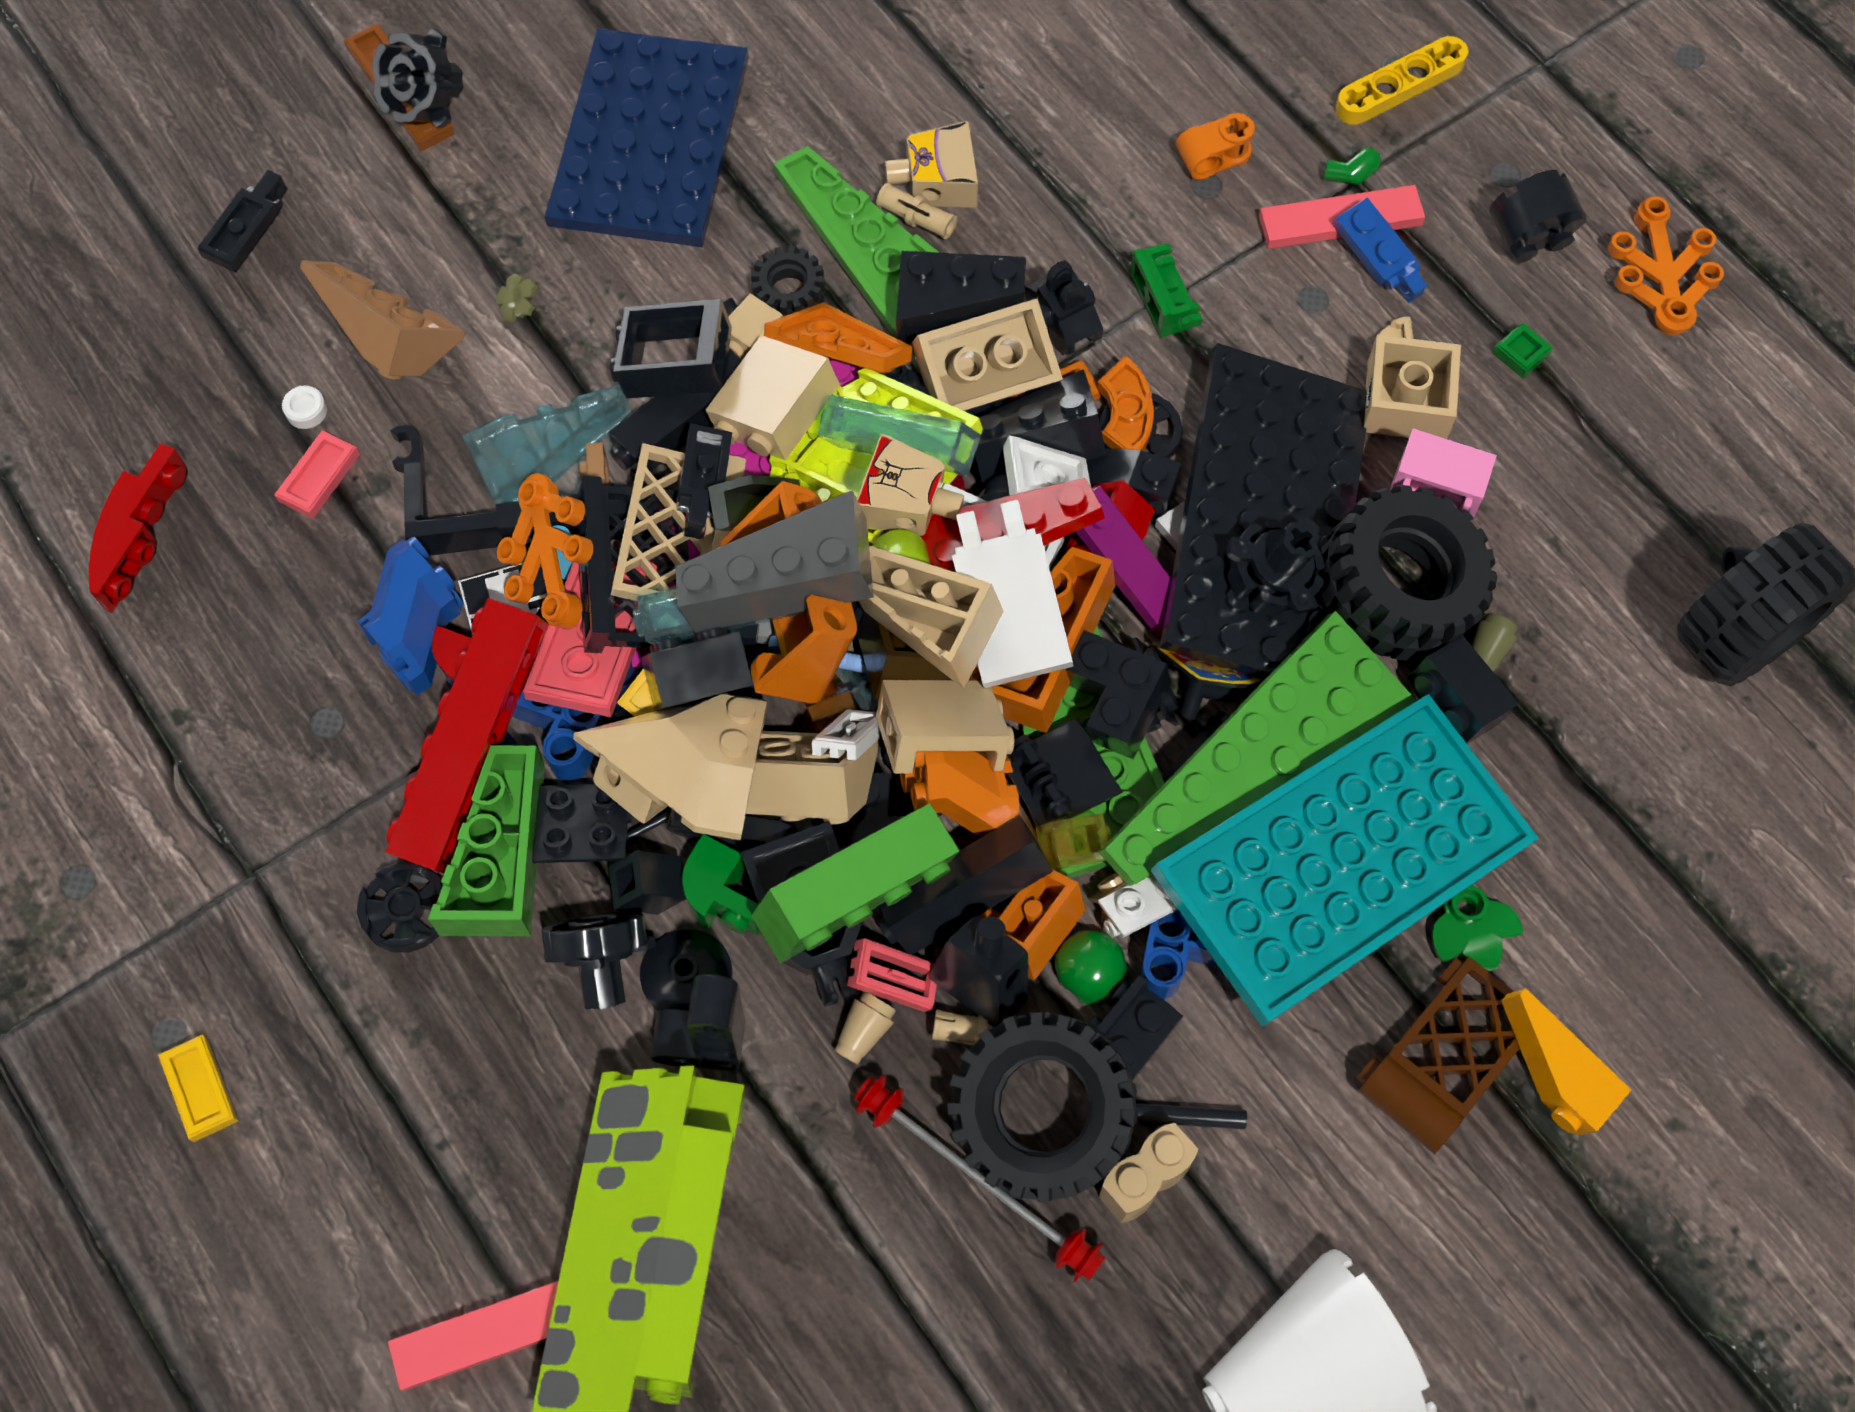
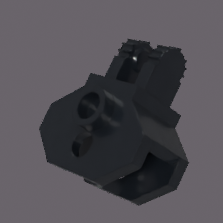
[1025,260,1103,356]

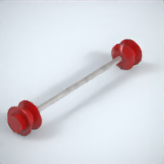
[854,1075,1106,1283]

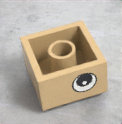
[1364,334,1461,439]

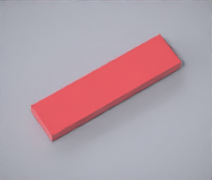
[1259,185,1426,249]
[388,1281,559,1391]

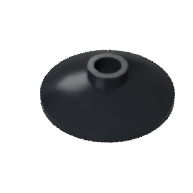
[640,929,733,1011]

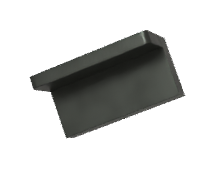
[708,475,800,531]

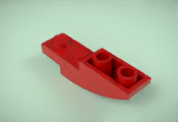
[88,443,188,613]

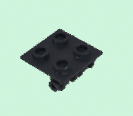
[1007,718,1122,833]
[532,784,632,863]

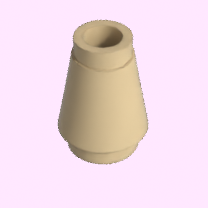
[834,992,896,1065]

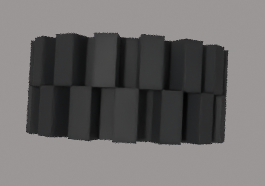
[751,246,826,317]

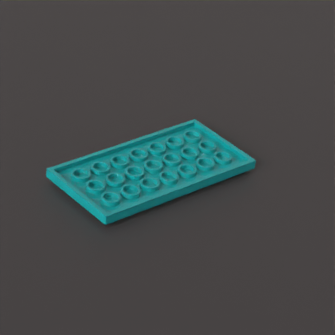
[1151,694,1539,1028]

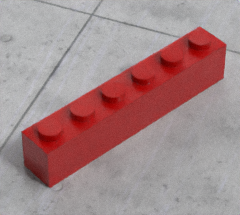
[386,598,549,874]

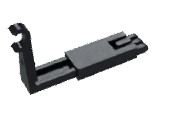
[390,425,660,556]

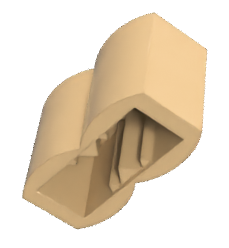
[1099,1123,1198,1223]

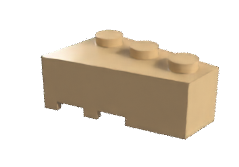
[859,546,1004,689]

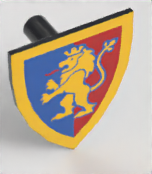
[1156,648,1262,720]

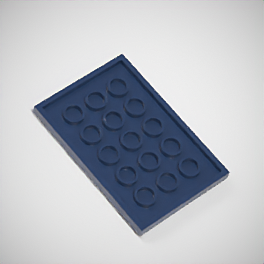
[545,28,749,247]

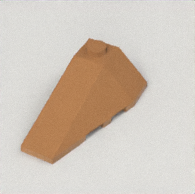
[300,260,465,380]

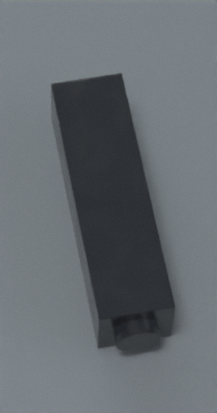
[609,348,742,474]
[878,815,1053,955]

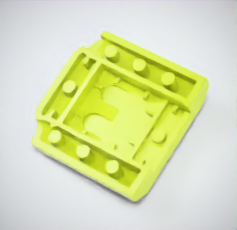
[769,368,983,546]

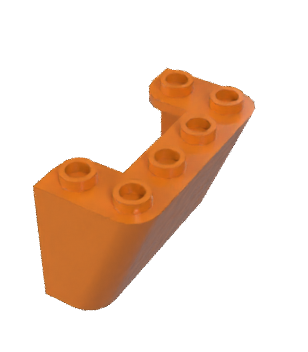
[720,481,857,703]

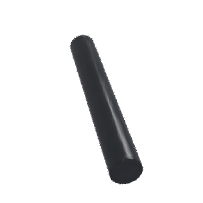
[1136,1104,1247,1129]

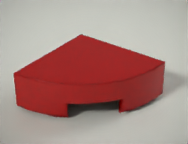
[432,625,471,682]

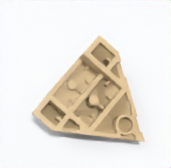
[573,693,769,840]

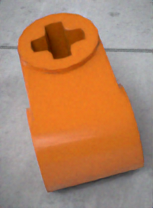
[1175,113,1255,180]

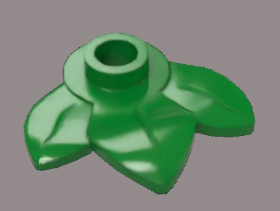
[1432,885,1523,973]

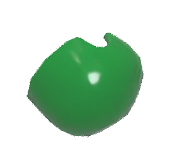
[1055,930,1128,1005]

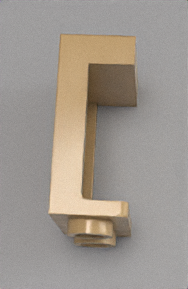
[876,680,1014,774]

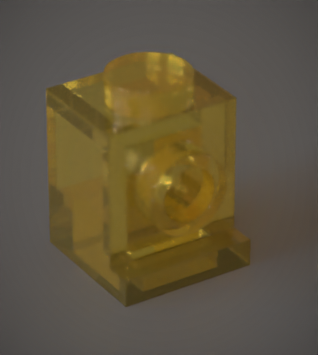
[1036,814,1112,870]

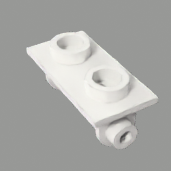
[1098,874,1178,938]

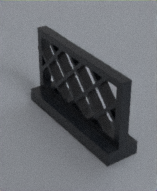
[576,476,695,653]

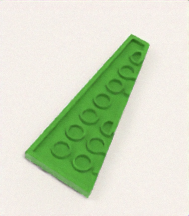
[773,146,940,376]
[1099,611,1417,886]

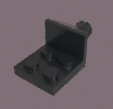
[741,821,864,1007]

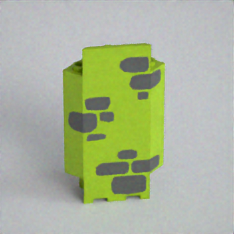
[532,1066,745,1412]

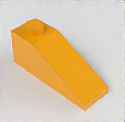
[1501,988,1632,1135]

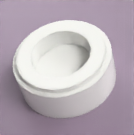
[282,386,327,429]

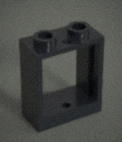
[610,299,732,399]

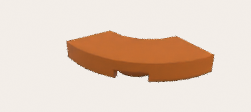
[1097,355,1154,451]

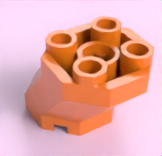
[900,751,1019,838]

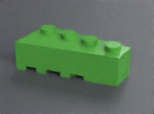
[428,745,545,936]
[751,803,959,964]

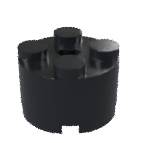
[1489,170,1587,263]

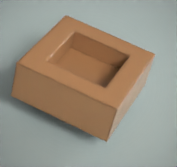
[579,442,610,486]

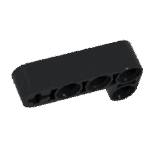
[650,975,746,1071]

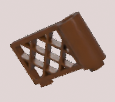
[1356,957,1520,1155]

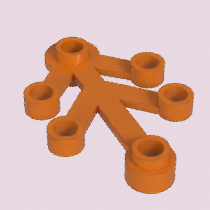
[1608,196,1724,335]
[497,473,594,630]

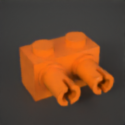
[964,869,1086,981]

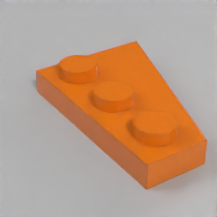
[764,302,913,373]

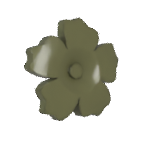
[496,273,538,323]

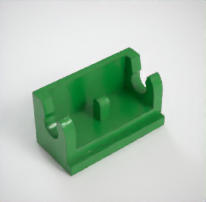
[1130,244,1203,338]

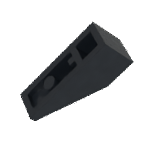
[1086,449,1181,520]

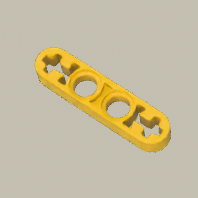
[1335,36,1468,125]

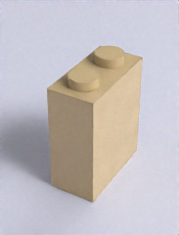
[706,335,840,460]

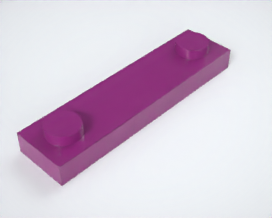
[1076,486,1171,641]

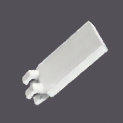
[952,500,1073,688]

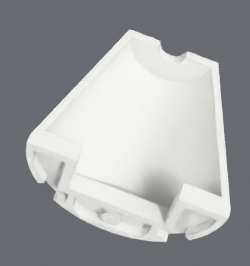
[1202,1249,1437,1412]

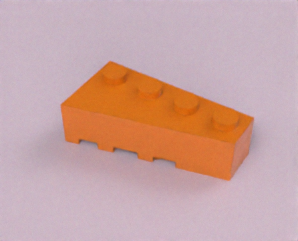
[970,547,1115,733]

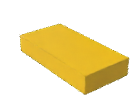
[158,1034,239,1142]

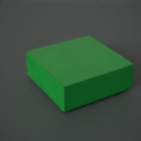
[1492,322,1553,379]

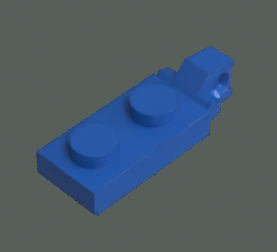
[1333,197,1428,303]

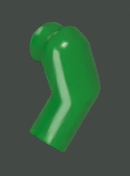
[1324,147,1381,185]

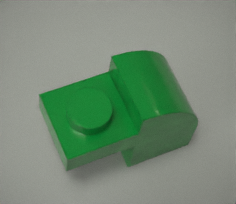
[682,834,760,936]

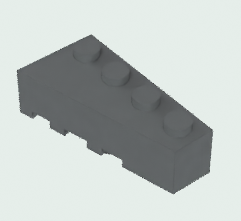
[676,490,874,633]

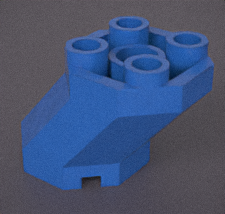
[357,537,465,696]

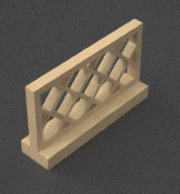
[610,443,746,611]

